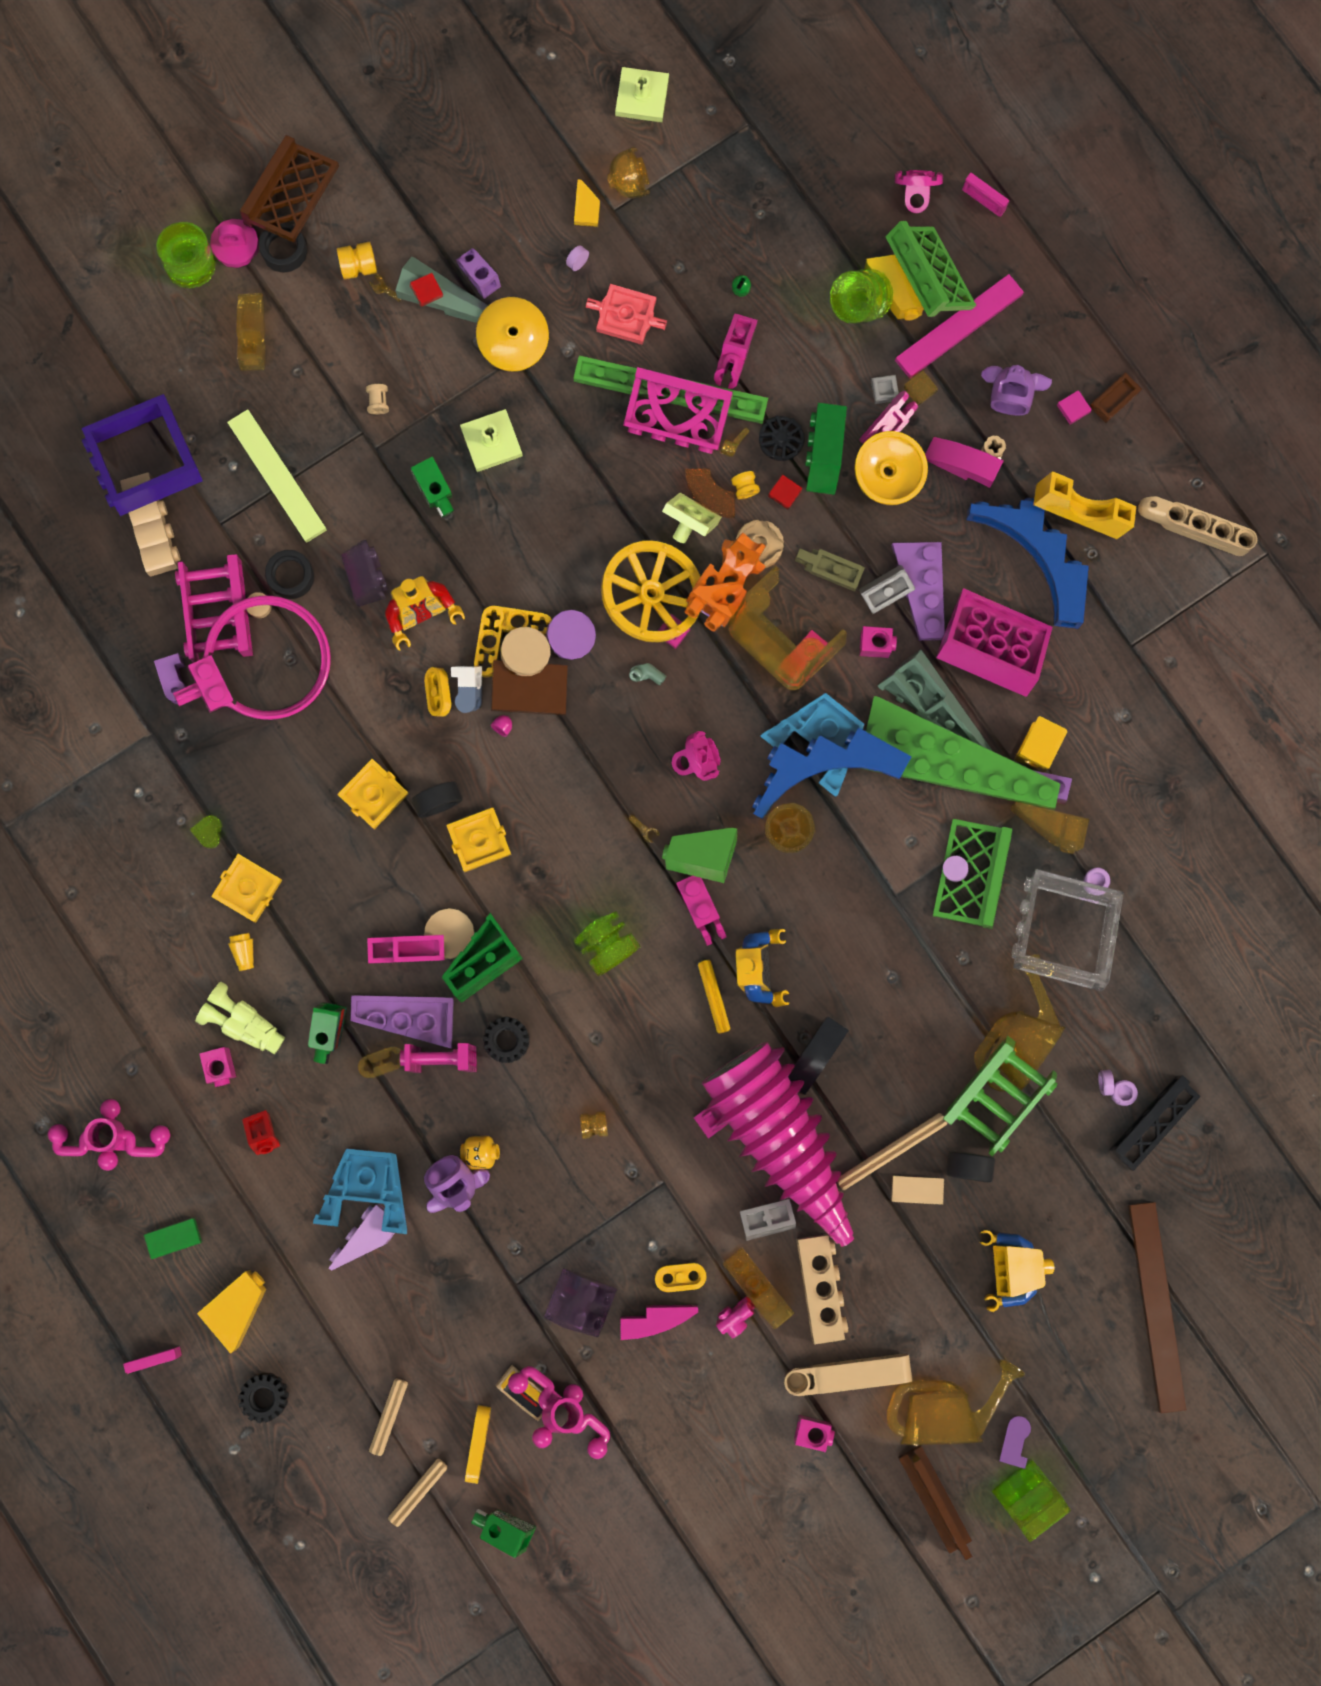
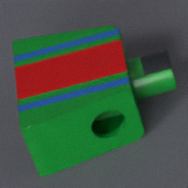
[308,1002,347,1064]

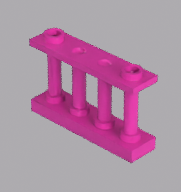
[175,554,253,663]
[400,1043,477,1073]

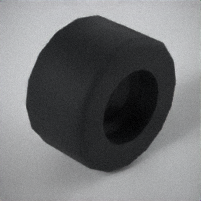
[946,1151,995,1183]

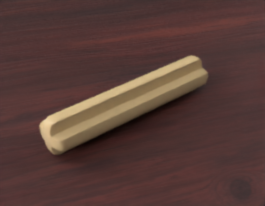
[369,1378,408,1456]
[388,1459,448,1527]

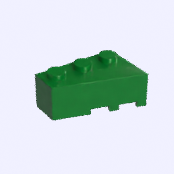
[805,403,847,495]
[442,913,523,1003]

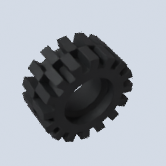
[483,1017,530,1063]
[238,1372,289,1423]

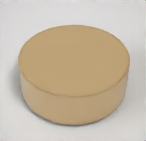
[247,592,272,618]

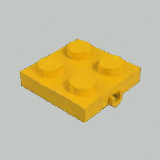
[337,759,409,830]
[447,808,511,872]
[211,854,282,923]

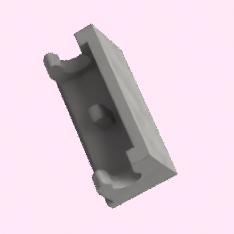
[740,1199,796,1241]

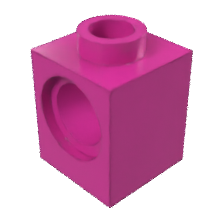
[859,626,897,658]
[199,1047,236,1087]
[794,1415,835,1452]

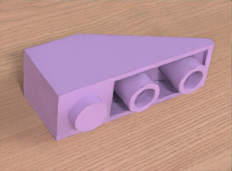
[329,1204,395,1271]

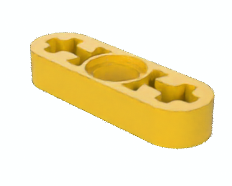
[465,1405,491,1484]

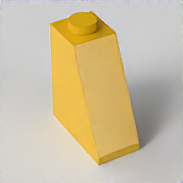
[864,255,924,320]
[197,1270,266,1353]

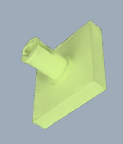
[615,67,669,122]
[460,409,523,472]
[662,493,722,543]

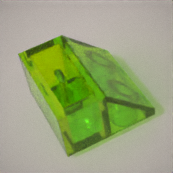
[992,1459,1071,1542]

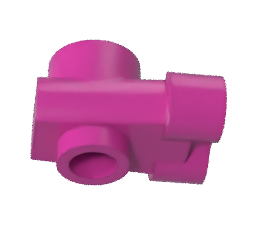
[716,1296,755,1339]

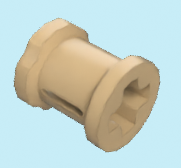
[366,384,389,415]
[981,436,1006,459]

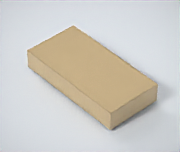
[891,1176,944,1204]

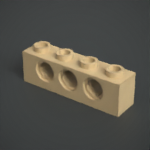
[796,1234,848,1344]

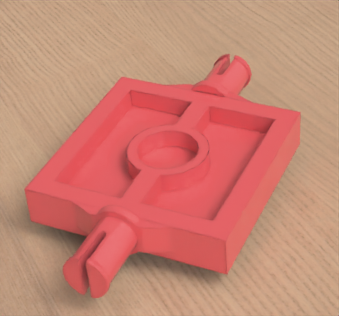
[586,284,667,345]

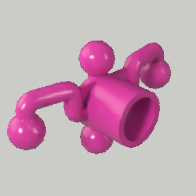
[47,1099,170,1171]
[508,1366,610,1459]

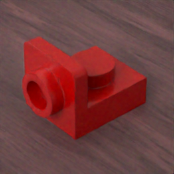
[242,1110,280,1155]

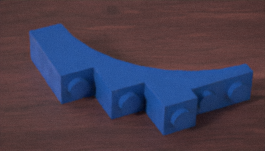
[966,498,1089,629]
[752,728,912,819]

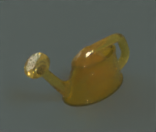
[974,954,1066,1092]
[886,1360,1025,1445]

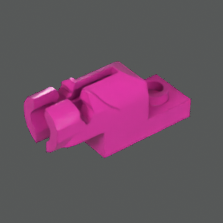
[714,314,758,389]

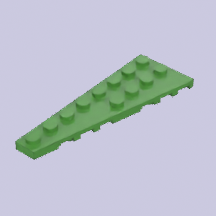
[861,696,1061,810]

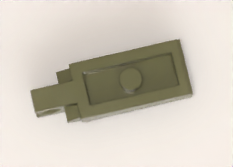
[795,549,865,592]

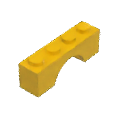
[1033,471,1136,539]

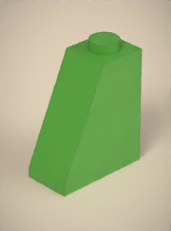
[662,828,737,883]

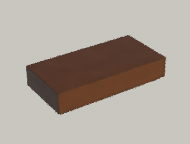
[1090,372,1142,423]

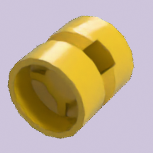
[337,242,377,280]

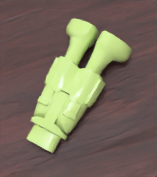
[195,982,286,1055]

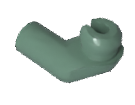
[629,663,667,686]

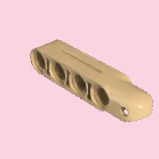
[1138,496,1258,556]
[784,1354,912,1396]

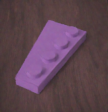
[891,542,945,641]
[351,996,454,1049]

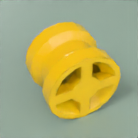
[731,471,760,499]

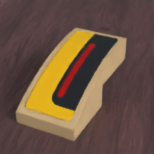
[496,1365,543,1421]

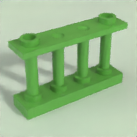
[943,1035,1057,1157]

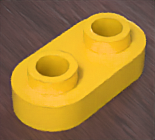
[424,667,452,717]
[655,1263,706,1292]

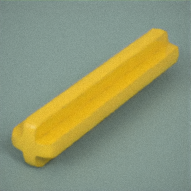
[698,960,730,1034]

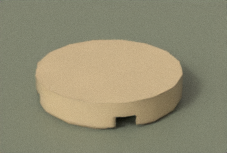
[736,520,784,569]
[501,627,551,676]
[424,908,475,959]

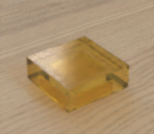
[903,371,938,406]

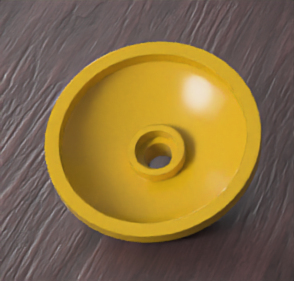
[476,297,549,372]
[854,431,928,505]

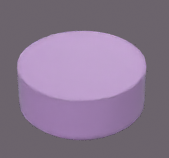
[566,246,589,271]
[943,856,968,882]
[1083,868,1110,893]
[1098,1070,1114,1096]
[1111,1080,1138,1106]

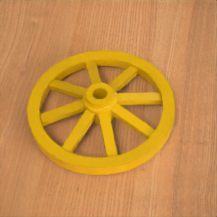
[601,541,701,642]

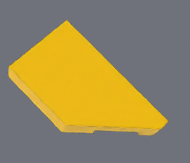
[574,179,600,227]

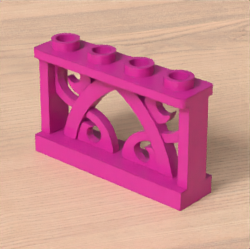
[623,367,733,454]

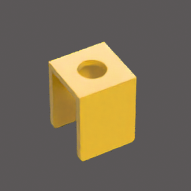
[1014,716,1067,773]

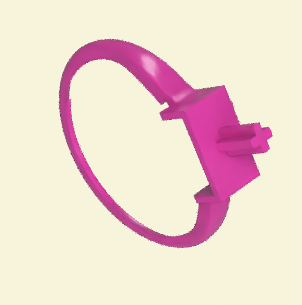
[173,596,331,720]

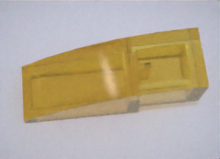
[236,293,265,371]

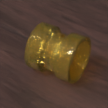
[580,1111,608,1139]

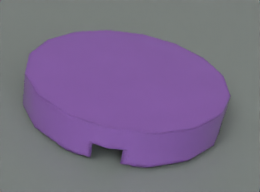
[546,610,596,660]

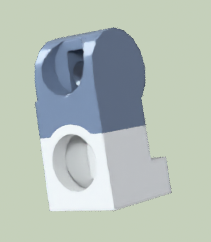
[451,666,482,713]

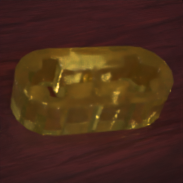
[358,1047,403,1078]

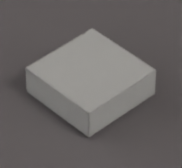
[871,375,899,404]

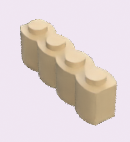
[120,472,181,577]

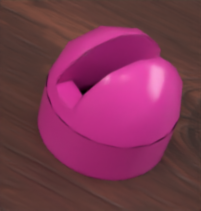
[491,715,512,737]

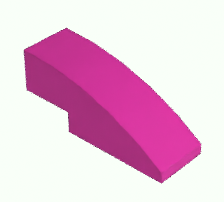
[925,437,1003,488]
[367,935,445,964]
[621,1305,698,1340]

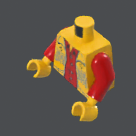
[385,576,465,651]

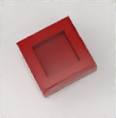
[410,273,443,307]
[768,475,803,510]

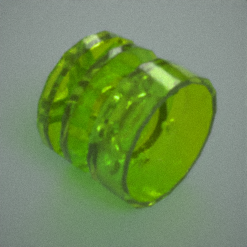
[156,222,216,288]
[830,269,893,323]
[574,911,641,977]

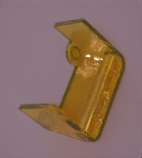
[728,565,847,690]

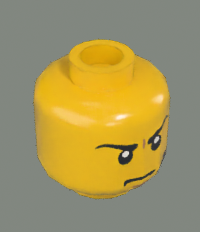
[460,1136,500,1170]

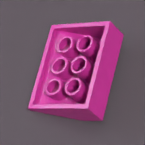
[936,588,1053,697]

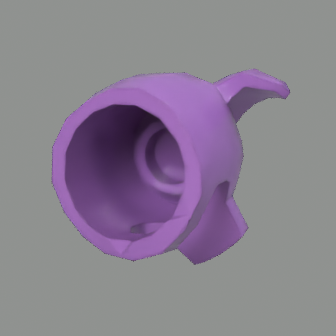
[981,365,1052,415]
[424,1155,490,1213]

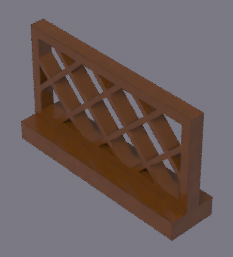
[240,135,339,242]
[898,1445,973,1560]

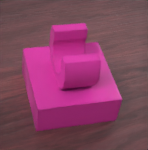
[694,1108,728,1139]

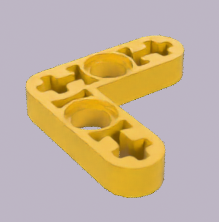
[474,606,552,678]

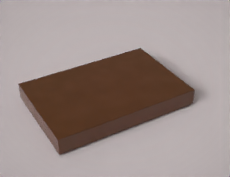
[491,660,568,715]

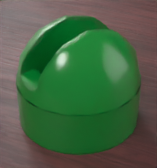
[732,275,751,297]

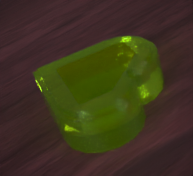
[189,815,222,849]

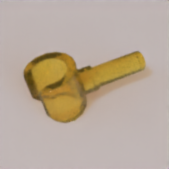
[369,274,402,302]
[721,428,749,457]
[628,815,660,843]

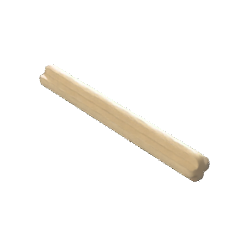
[837,1113,947,1190]

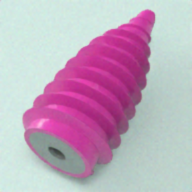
[702,1042,854,1247]

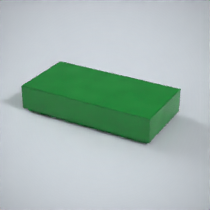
[144,1218,202,1260]

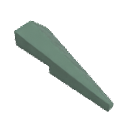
[395,256,516,333]
[877,649,992,751]

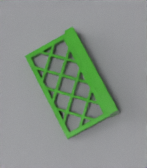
[886,221,976,317]
[933,819,1012,929]

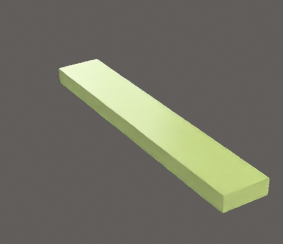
[228,410,327,543]

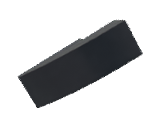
[788,1016,849,1095]

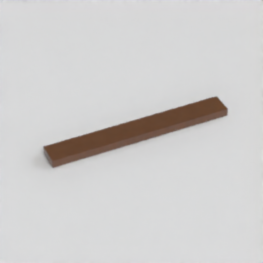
[1128,1202,1187,1413]

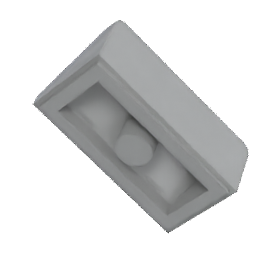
[859,565,915,614]

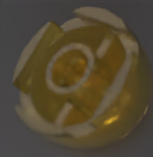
[607,146,650,199]
[765,803,815,853]

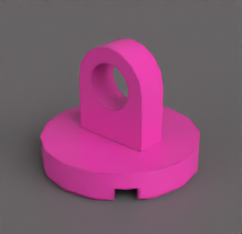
[894,170,943,213]
[210,219,259,268]
[672,731,720,781]

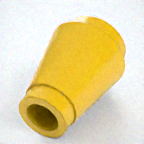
[228,933,254,971]

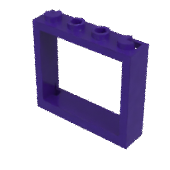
[81,394,203,516]

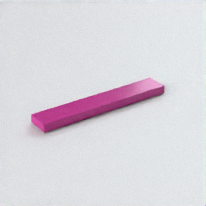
[895,274,1024,379]

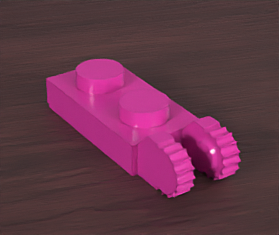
[859,391,918,444]
[676,876,727,946]

